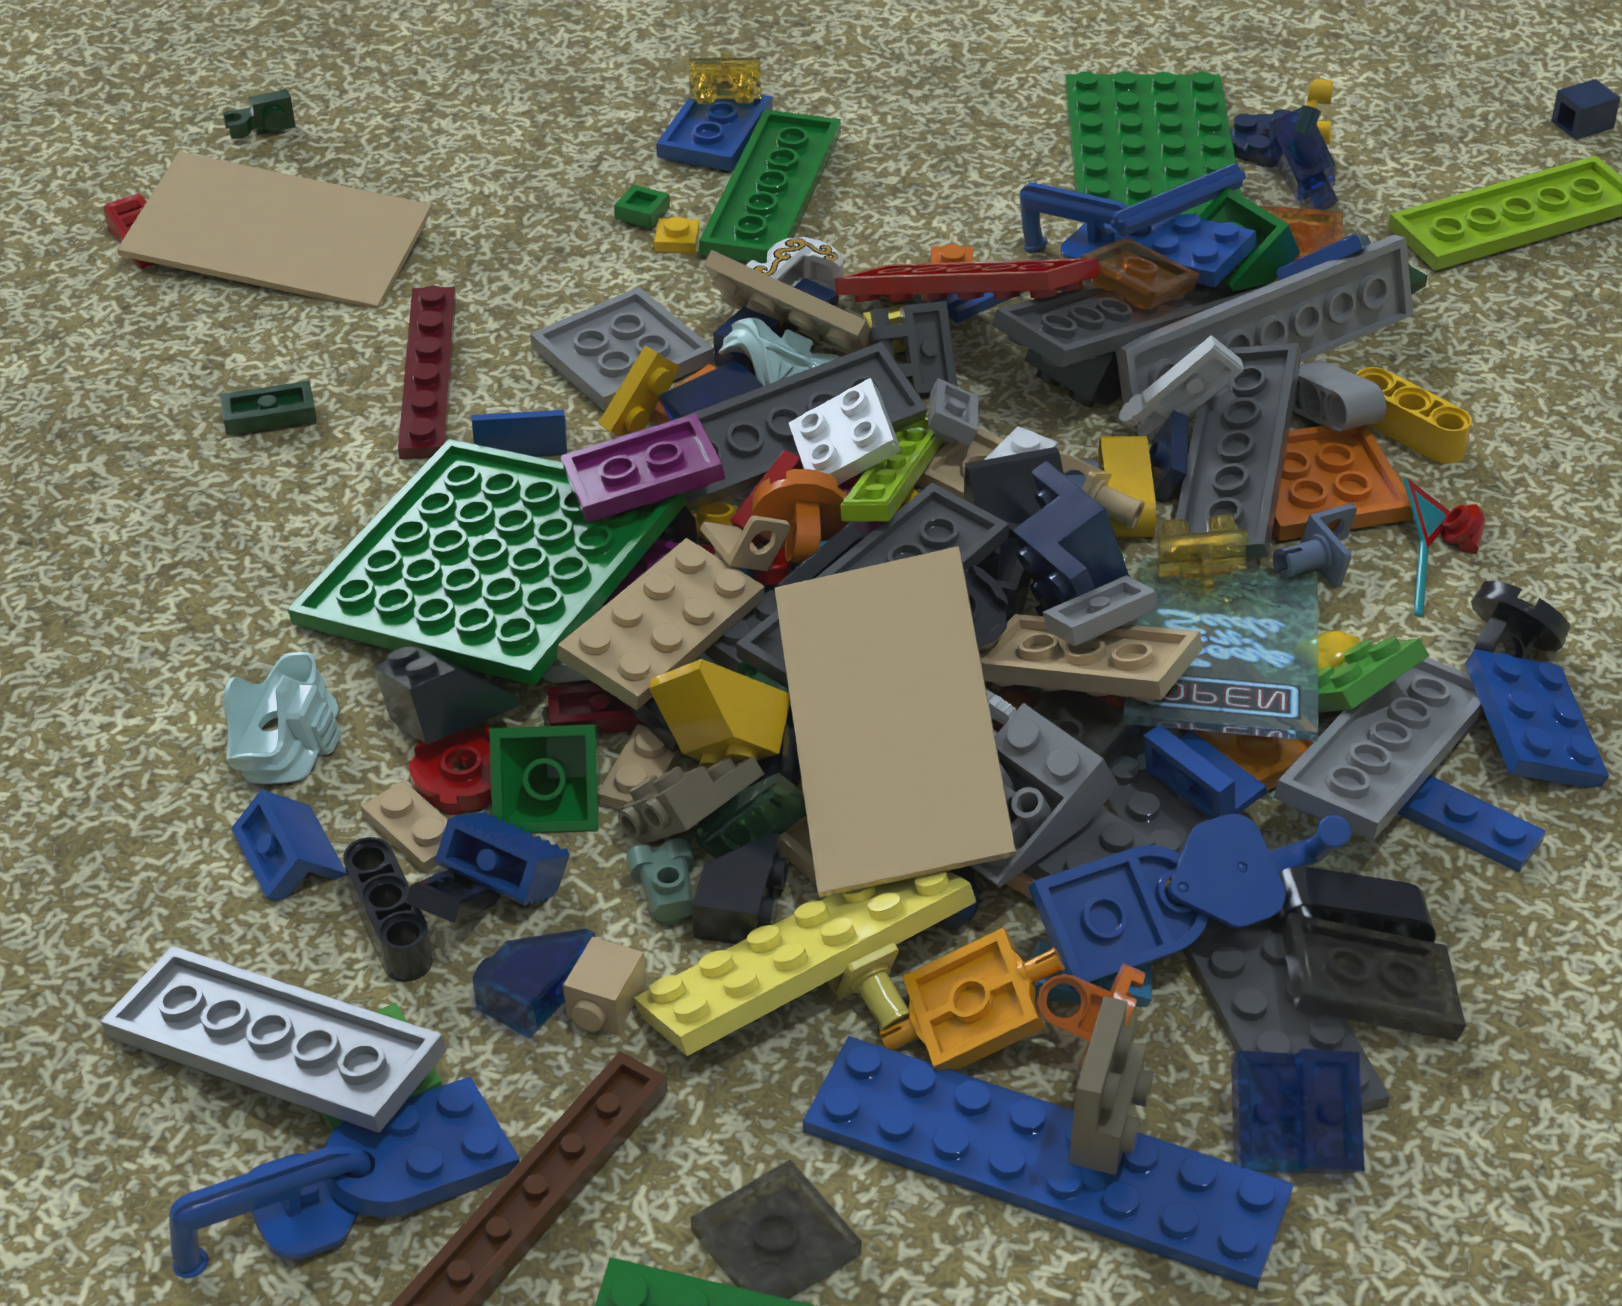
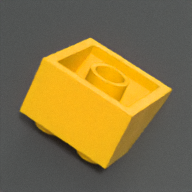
[649,659,790,769]

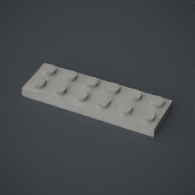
[1274,657,1484,841]
[100,946,447,1133]

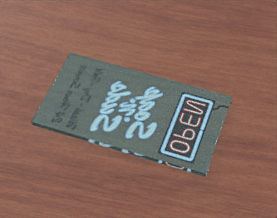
[1123,557,1318,741]

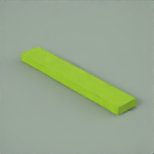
[840,417,944,522]

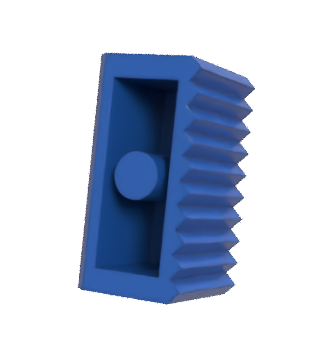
[435,812,570,906]

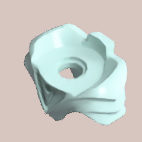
[719,318,840,388]
[223,652,342,784]

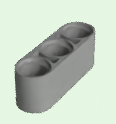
[1293,360,1386,432]

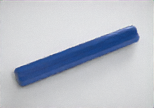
[1110,164,1246,237]

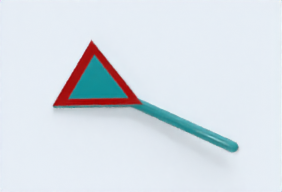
[1404,478,1450,617]

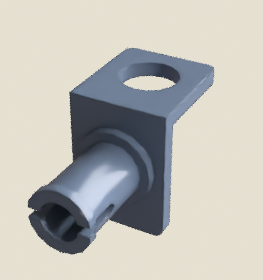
[1272,503,1357,588]

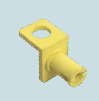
[827,943,909,1031]

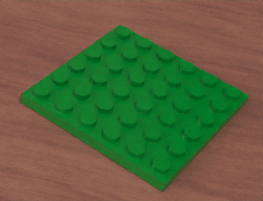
[287,439,687,686]

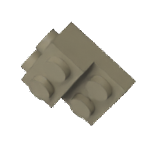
[617,756,764,845]
[1069,996,1154,1175]

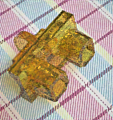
[689,52,761,104]
[1157,514,1249,592]

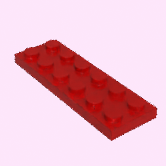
[834,258,1100,302]

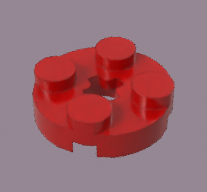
[409,726,492,815]

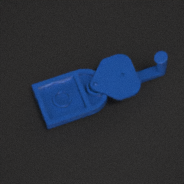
[1020,183,1256,288]
[1028,813,1351,992]
[169,1077,520,1278]

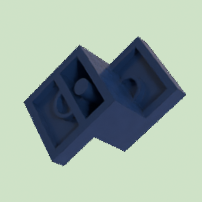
[1013,461,1128,609]

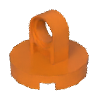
[752,469,848,564]
[1037,964,1145,1071]

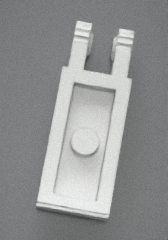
[1118,335,1244,441]

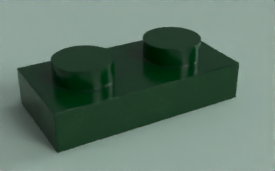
[220,381,317,435]

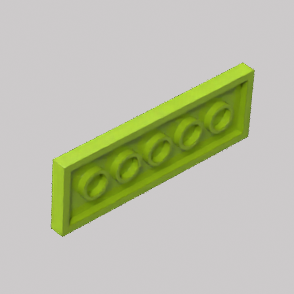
[1388,155,1622,271]

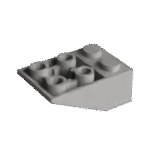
[971,703,1119,888]

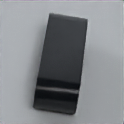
[343,837,433,982]
[1277,866,1436,956]

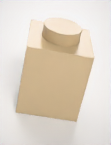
[563,937,646,1034]

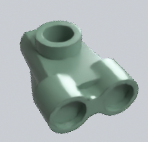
[626,838,695,925]

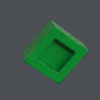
[614,184,670,229]

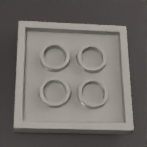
[530,287,714,412]

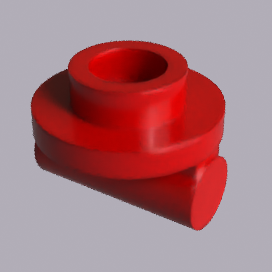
[1441,504,1485,554]

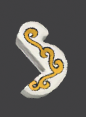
[746,237,843,311]

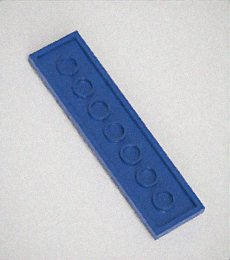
[803,1036,1294,1289]

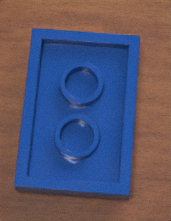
[656,83,773,171]
[1465,649,1609,788]

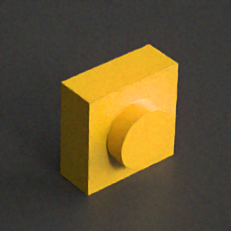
[654,217,700,254]

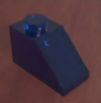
[472,928,596,1039]

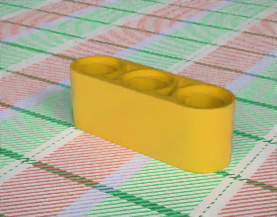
[1356,367,1472,464]
[1098,436,1156,538]

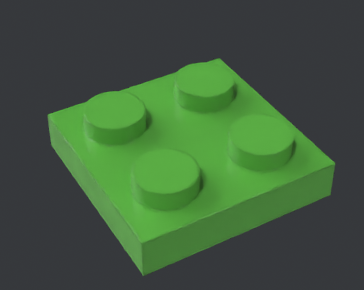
[1301,636,1429,714]

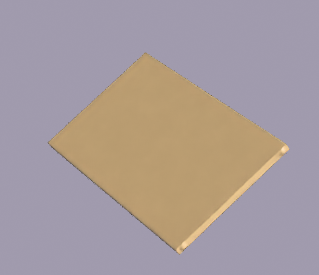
[117,152,432,309]
[774,546,1017,897]

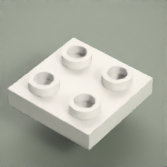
[789,378,902,485]

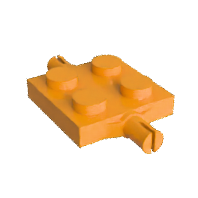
[880,927,1065,1072]

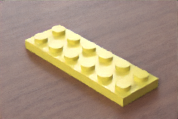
[633,870,976,1056]

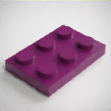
[560,413,725,523]

